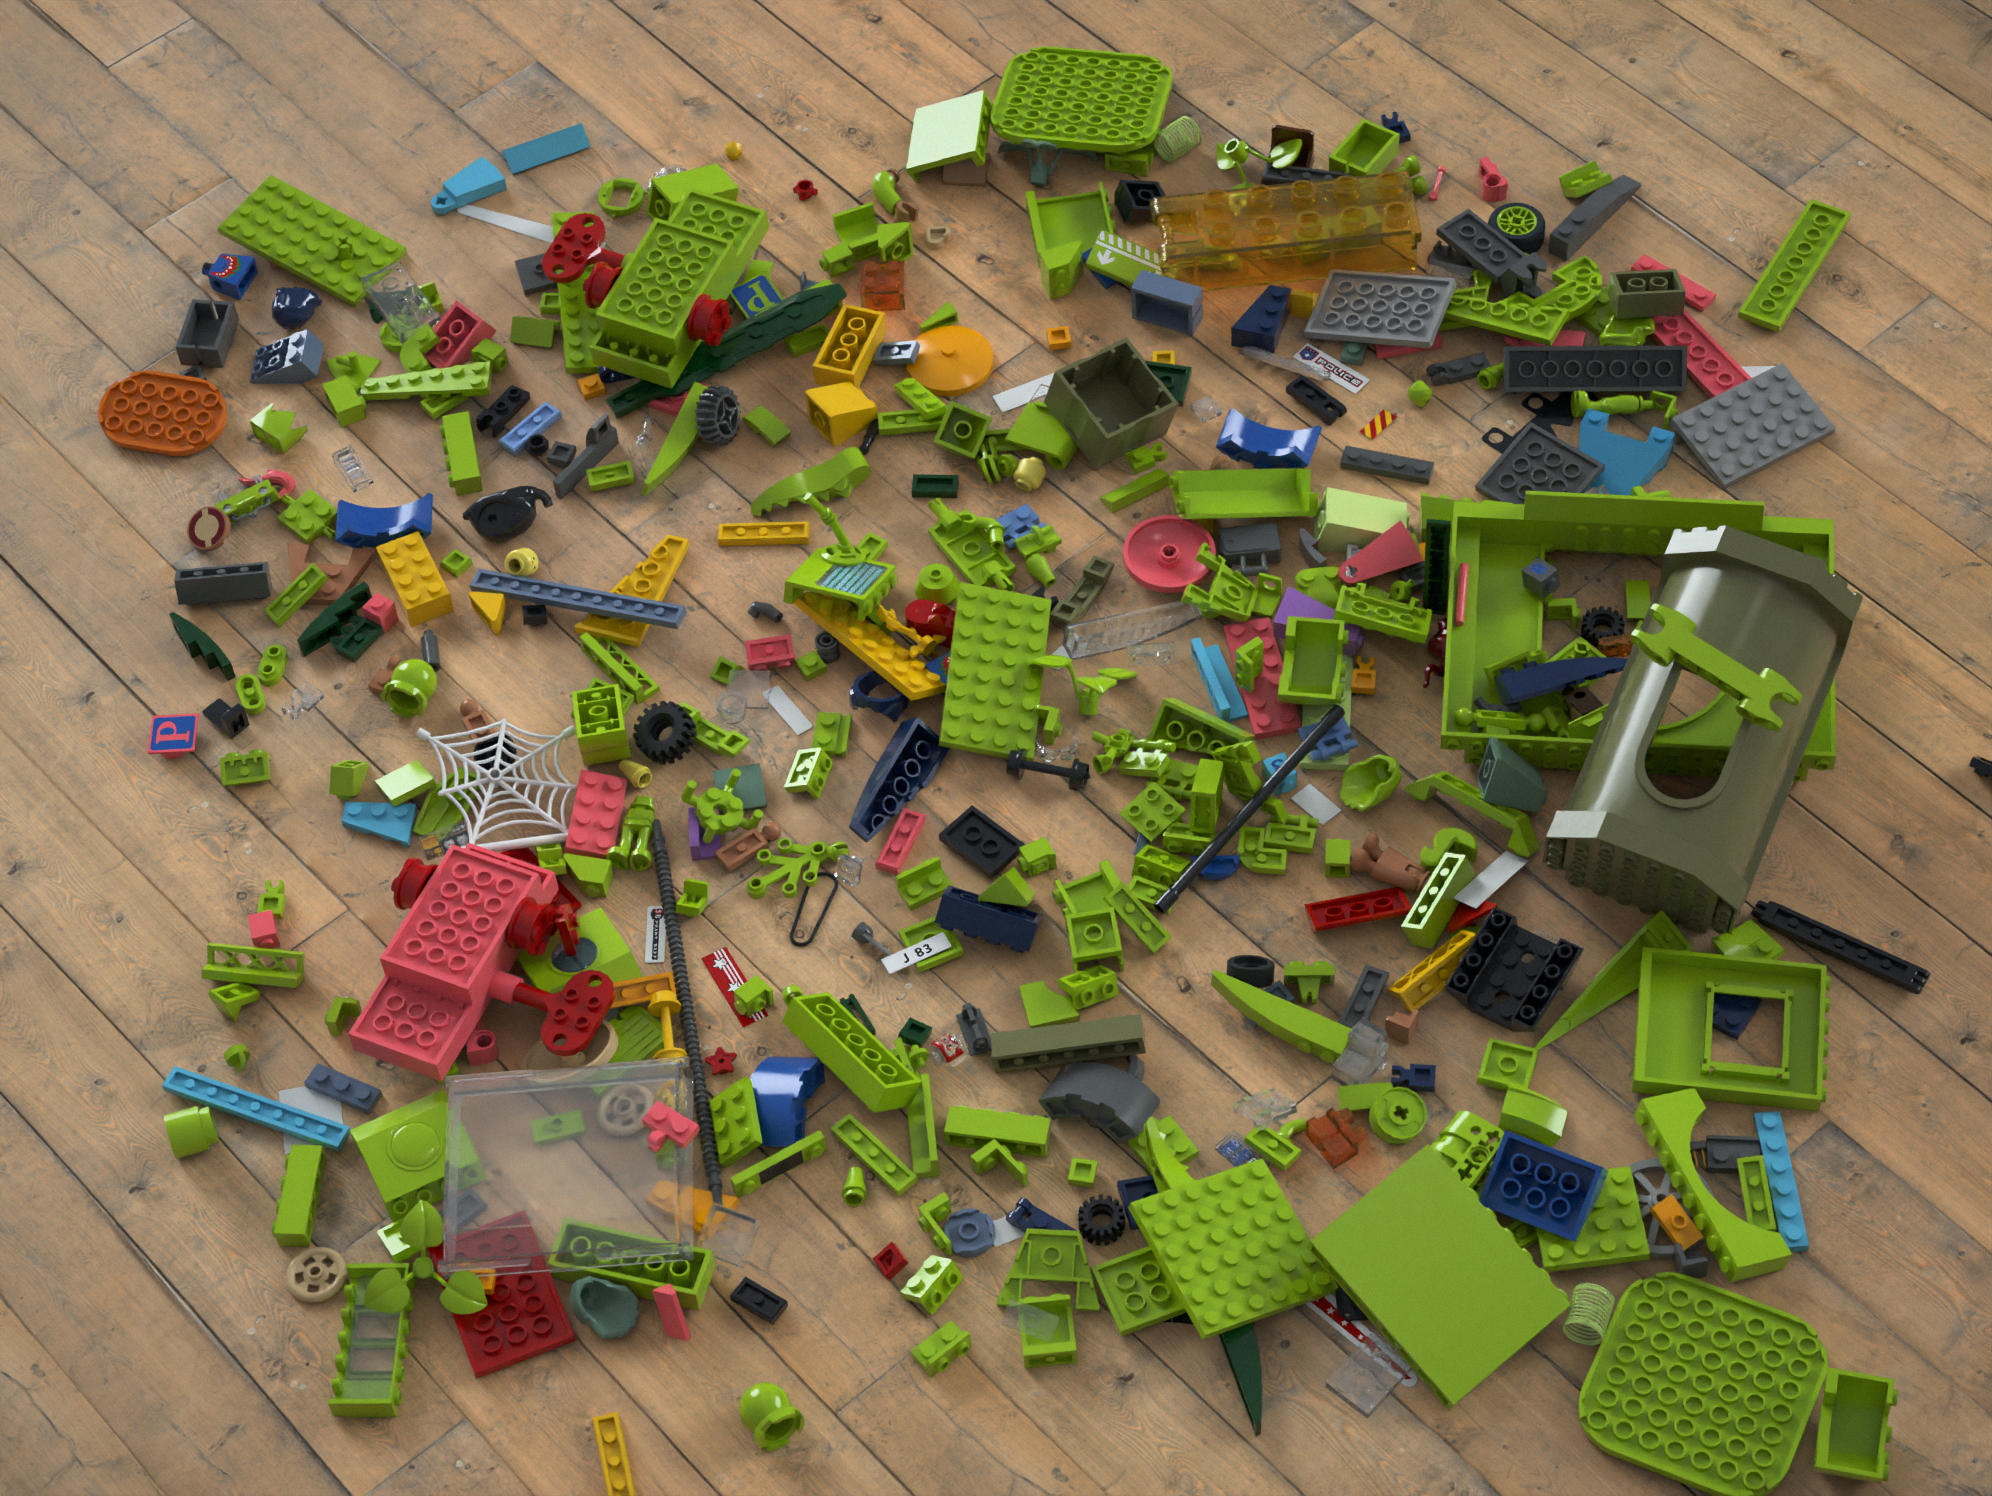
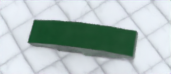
[297,581,372,657]
[169,612,236,681]

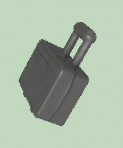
[1218,523,1281,577]

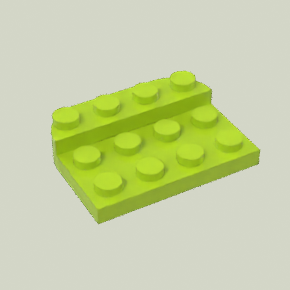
[1333,582,1432,644]

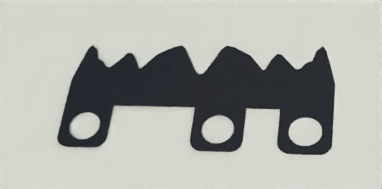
[1482,391,1599,454]

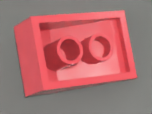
[424,300,496,369]

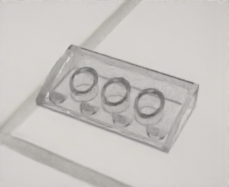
[361,261,440,345]

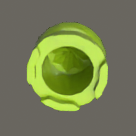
[381,659,438,719]
[738,1382,805,1452]

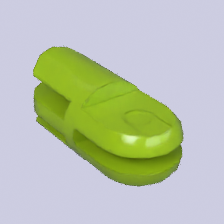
[976,441,1002,485]

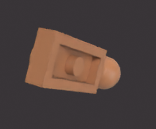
[460,699,496,746]
[715,822,781,873]

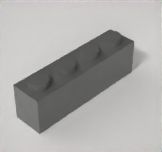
[174,562,272,606]

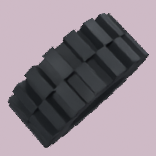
[633,701,697,765]

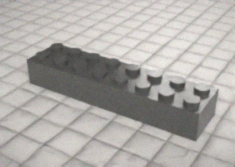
[1503,345,1687,392]

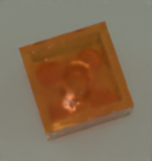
[860,260,906,311]

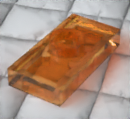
[1597,633,1634,658]

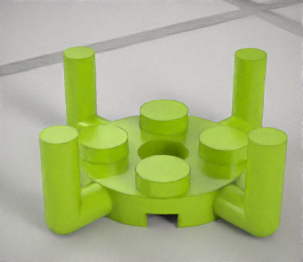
[681,769,763,844]

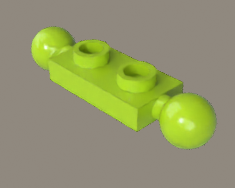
[1455,707,1546,732]

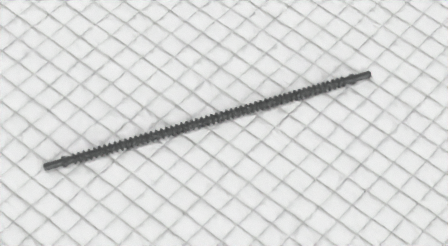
[652,819,723,1209]

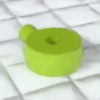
[1390,579,1415,602]

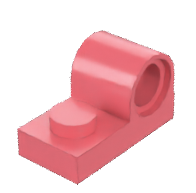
[466,1019,499,1066]

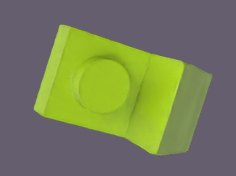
[208,982,261,1022]

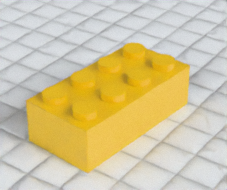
[812,304,887,387]
[376,531,454,627]

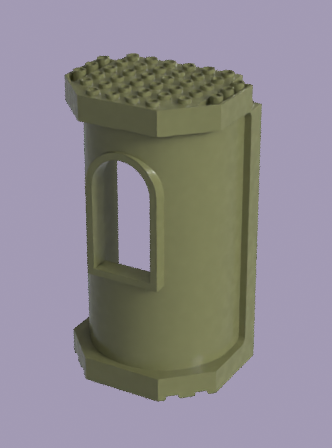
[1543,525,1863,934]

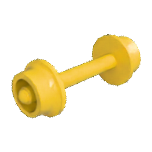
[648,990,687,1075]

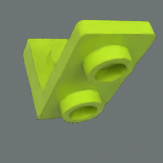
[970,1139,1028,1187]
[918,1192,953,1256]

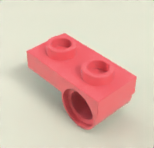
[1479,156,1508,202]

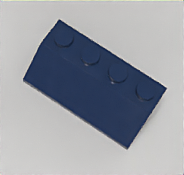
[935,885,1042,953]

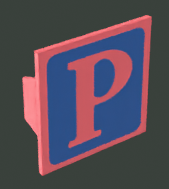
[148,713,199,759]

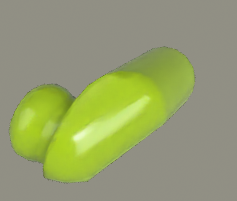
[1277,1118,1307,1143]

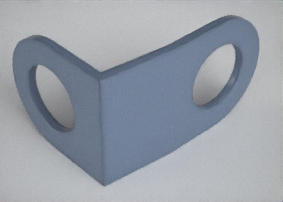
[800,272,820,291]

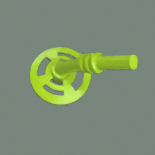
[804,492,866,566]

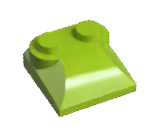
[1294,566,1343,610]

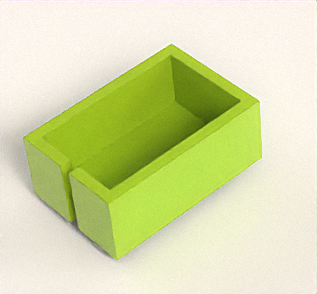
[1329,119,1399,187]

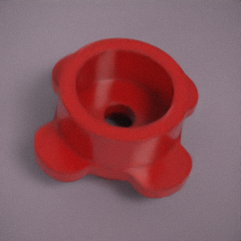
[793,180,818,201]

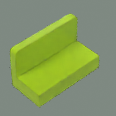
[510,316,561,348]

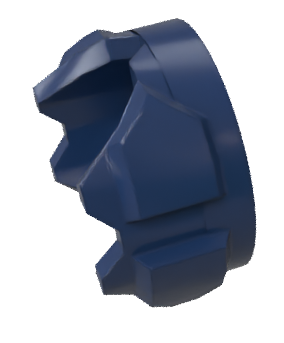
[849,671,909,723]

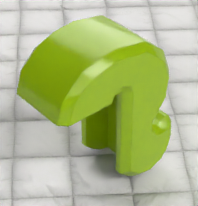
[1420,827,1478,875]

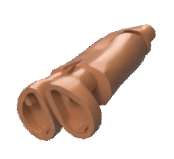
[1350,832,1431,893]

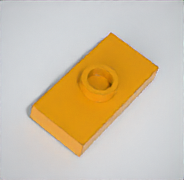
[1650,1194,1703,1251]

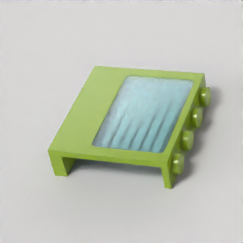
[783,547,898,621]

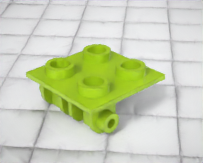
[1119,782,1186,842]

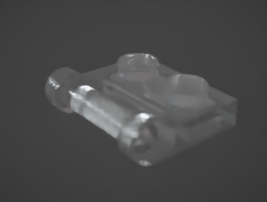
[1234,1088,1297,1130]

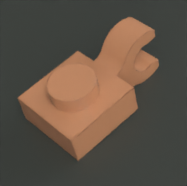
[368,655,401,695]

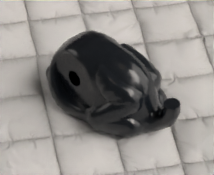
[463,486,553,543]

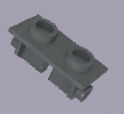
[956,1003,991,1056]

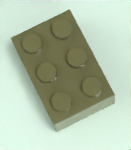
[1608,269,1686,319]

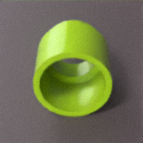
[164,1106,219,1159]

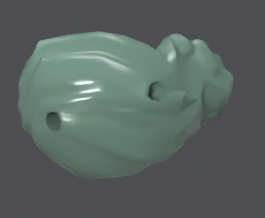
[569,1276,640,1339]

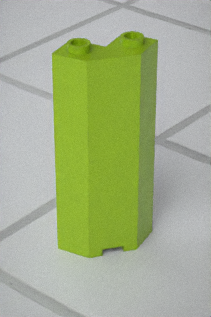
[1169,468,1318,519]

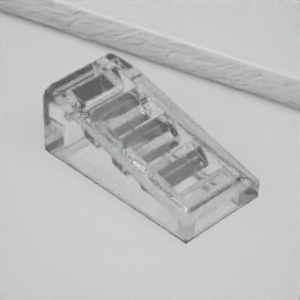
[332,445,374,493]

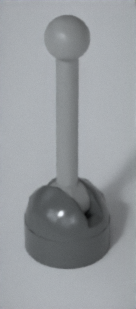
[852,922,892,956]

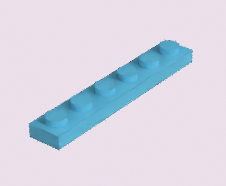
[1753,1111,1809,1252]

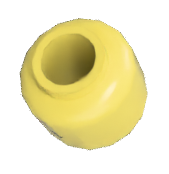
[1013,457,1046,492]
[505,547,539,577]

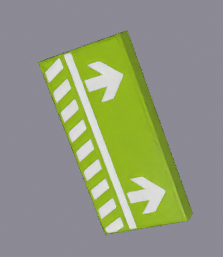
[1084,230,1182,287]

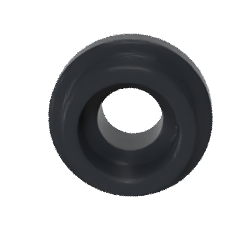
[527,434,549,455]

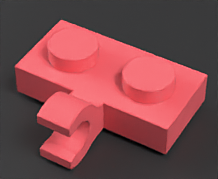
[642,1100,700,1153]

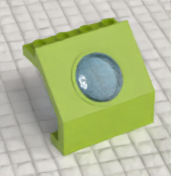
[514,907,643,994]

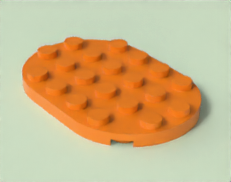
[98,370,228,456]

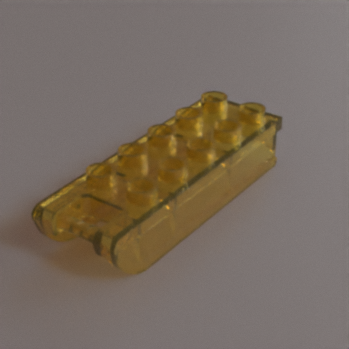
[1150,171,1422,292]

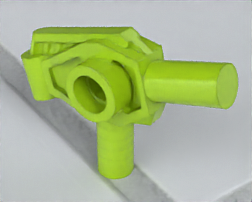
[1092,728,1136,765]

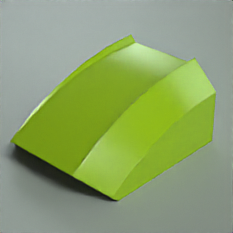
[1498,1084,1568,1147]

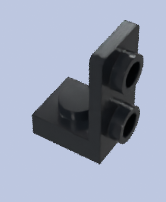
[202,698,250,739]

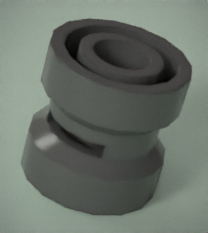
[815,631,840,664]

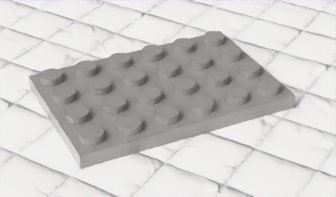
[1304,269,1457,348]
[1671,363,1836,489]

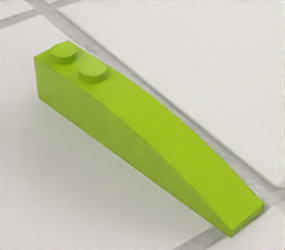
[641,382,708,496]
[1211,970,1353,1065]

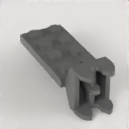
[1436,209,1547,299]

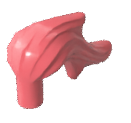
[238,469,296,500]

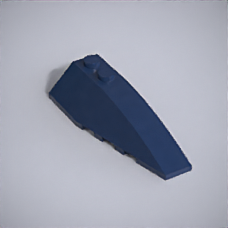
[1494,657,1627,704]
[849,717,950,842]

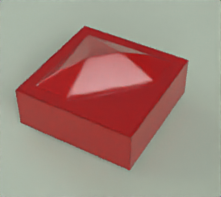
[873,1242,909,1280]

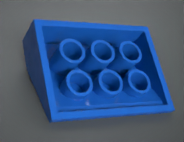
[1479,1130,1608,1242]

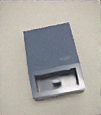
[250,329,324,384]

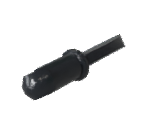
[859,419,879,455]

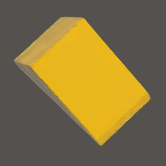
[1291,289,1320,319]
[468,591,507,636]

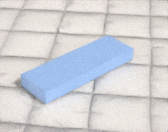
[499,402,562,456]

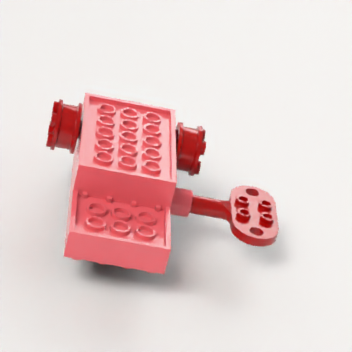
[348,843,615,1082]

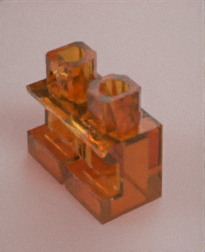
[1306,1108,1368,1169]

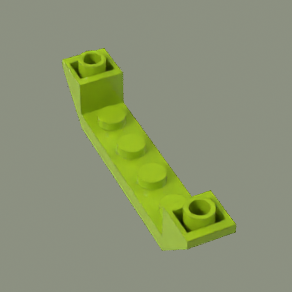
[1404,771,1540,858]

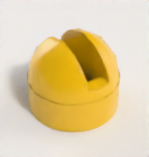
[725,142,742,160]

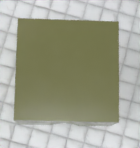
[1044,337,1179,469]

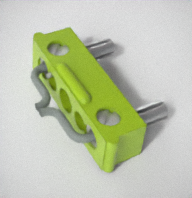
[215,474,280,523]

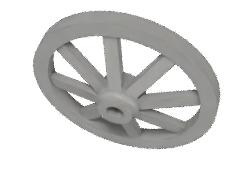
[1629,1158,1714,1258]

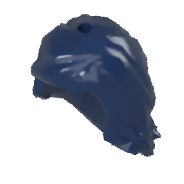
[272,286,322,330]

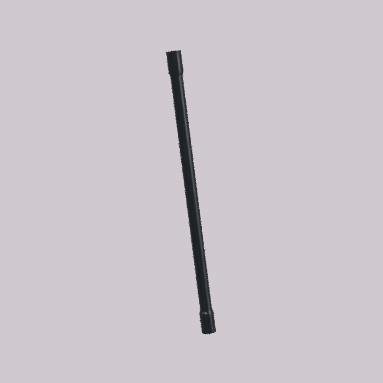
[1153,704,1345,914]

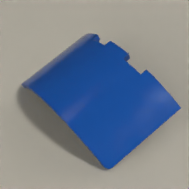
[1216,409,1322,469]
[335,493,433,548]
[750,1056,825,1147]

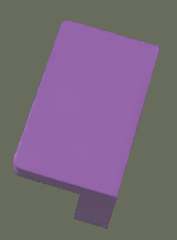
[688,807,721,861]

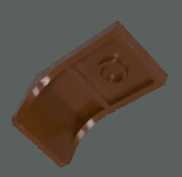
[1255,125,1314,209]

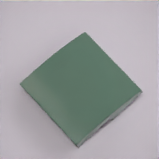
[713,763,767,815]

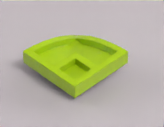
[1712,919,1785,960]

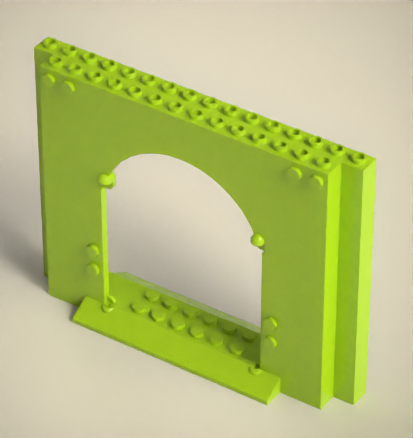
[1440,491,1836,782]

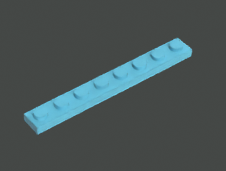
[162,1066,351,1152]

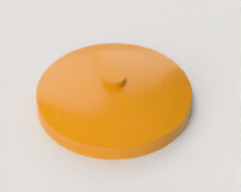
[906,325,994,397]

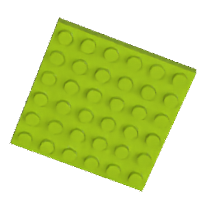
[1128,1158,1338,1340]

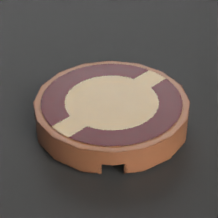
[187,506,231,551]

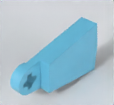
[431,157,507,215]

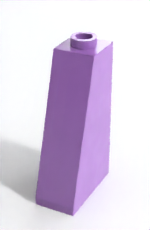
[1274,587,1365,656]

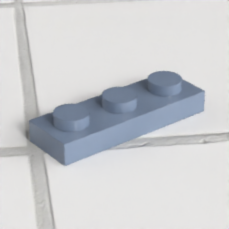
[304,1063,382,1114]

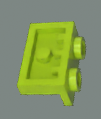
[1559,161,1613,198]
[1234,636,1264,693]
[784,747,833,799]
[219,749,271,787]
[1132,844,1191,888]
[895,857,953,911]
[1058,964,1118,1010]
[910,1320,972,1377]

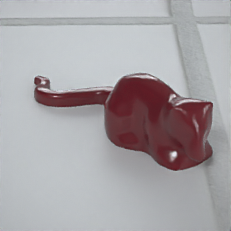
[1423,618,1447,688]

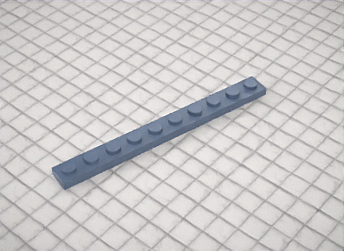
[469,569,687,629]

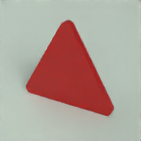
[1447,901,1498,933]

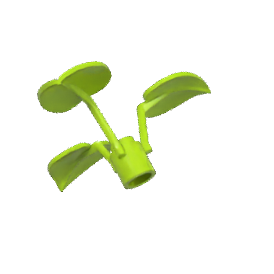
[1216,139,1302,213]
[1029,655,1138,715]
[364,1200,488,1314]

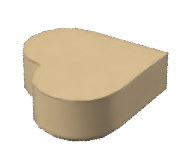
[925,226,951,250]

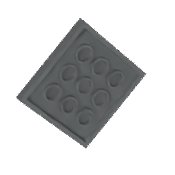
[1475,422,1605,505]

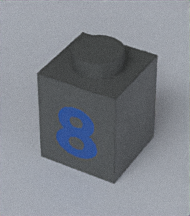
[1521,557,1560,599]

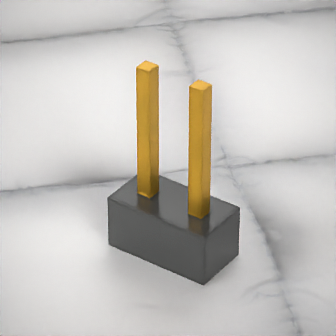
[1690,1140,1707,1169]

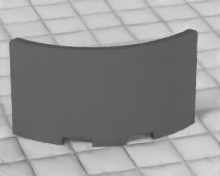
[1038,1062,1160,1144]

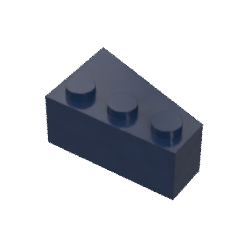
[1231,285,1291,354]

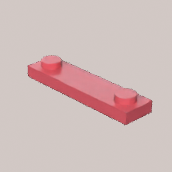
[1631,254,1716,312]

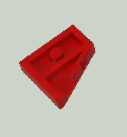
[555,903,580,956]

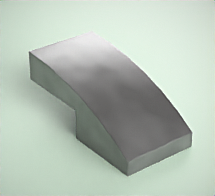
[586,413,611,448]
[1299,528,1327,568]

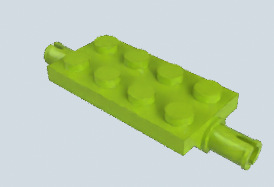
[928,498,1016,592]

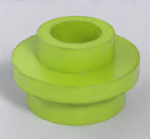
[997,454,1018,477]

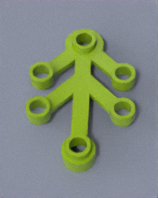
[747,838,829,899]

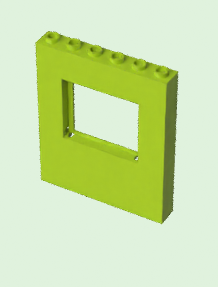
[1632,947,1831,1112]

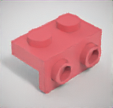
[744,634,795,672]

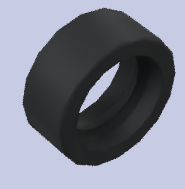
[1226,955,1275,988]

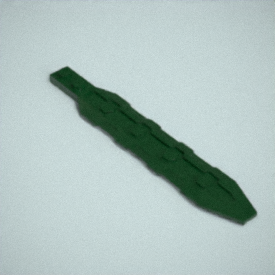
[606,283,847,419]

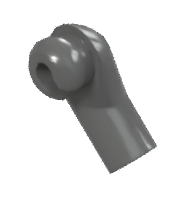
[748,601,783,623]

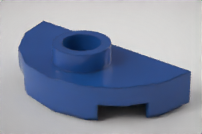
[1191,855,1240,881]

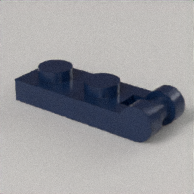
[1006,1197,1077,1233]

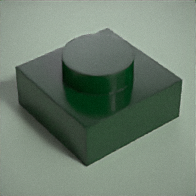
[898,1018,932,1048]

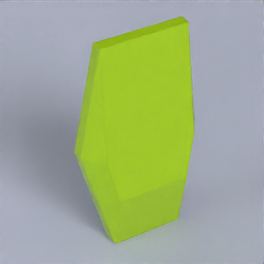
[412,767,482,845]

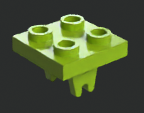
[1284,961,1335,1004]

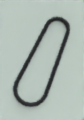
[790,872,838,946]

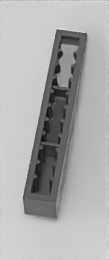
[1549,175,1641,262]

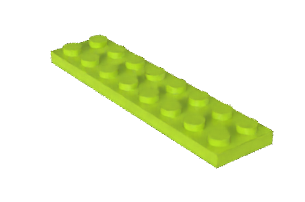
[1738,199,1851,333]

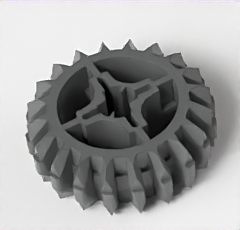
[695,386,741,446]

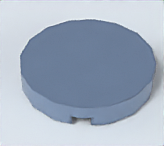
[943,1208,995,1258]

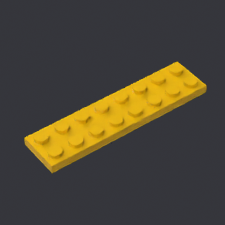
[793,592,946,701]

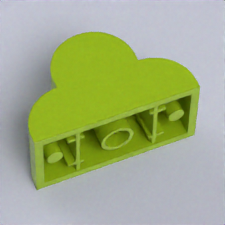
[572,684,631,767]

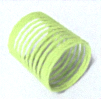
[1153,116,1202,163]
[1562,1283,1615,1345]

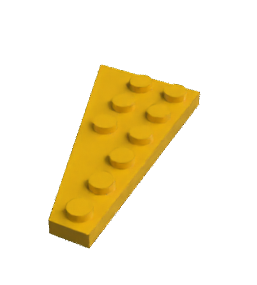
[574,534,690,647]

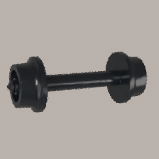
[1005,748,1091,790]

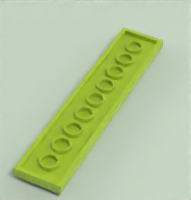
[551,212,610,374]

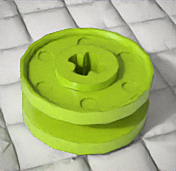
[1369,1087,1427,1145]

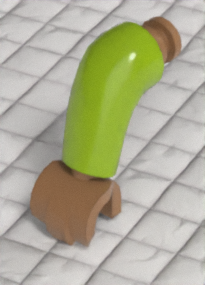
[872,168,919,223]

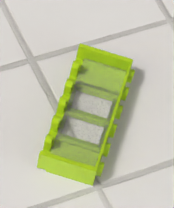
[328,1263,416,1417]

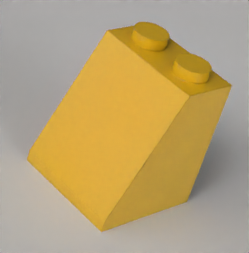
[805,381,878,447]

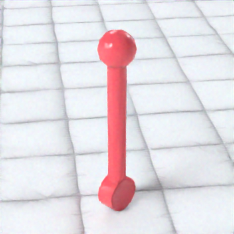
[1429,166,1446,201]

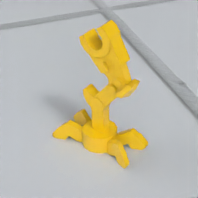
[875,604,946,658]

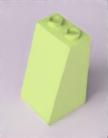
[1314,487,1410,552]

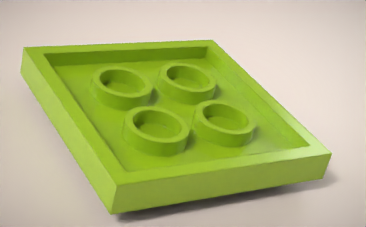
[1091,1246,1187,1337]

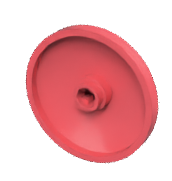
[1123,515,1216,593]

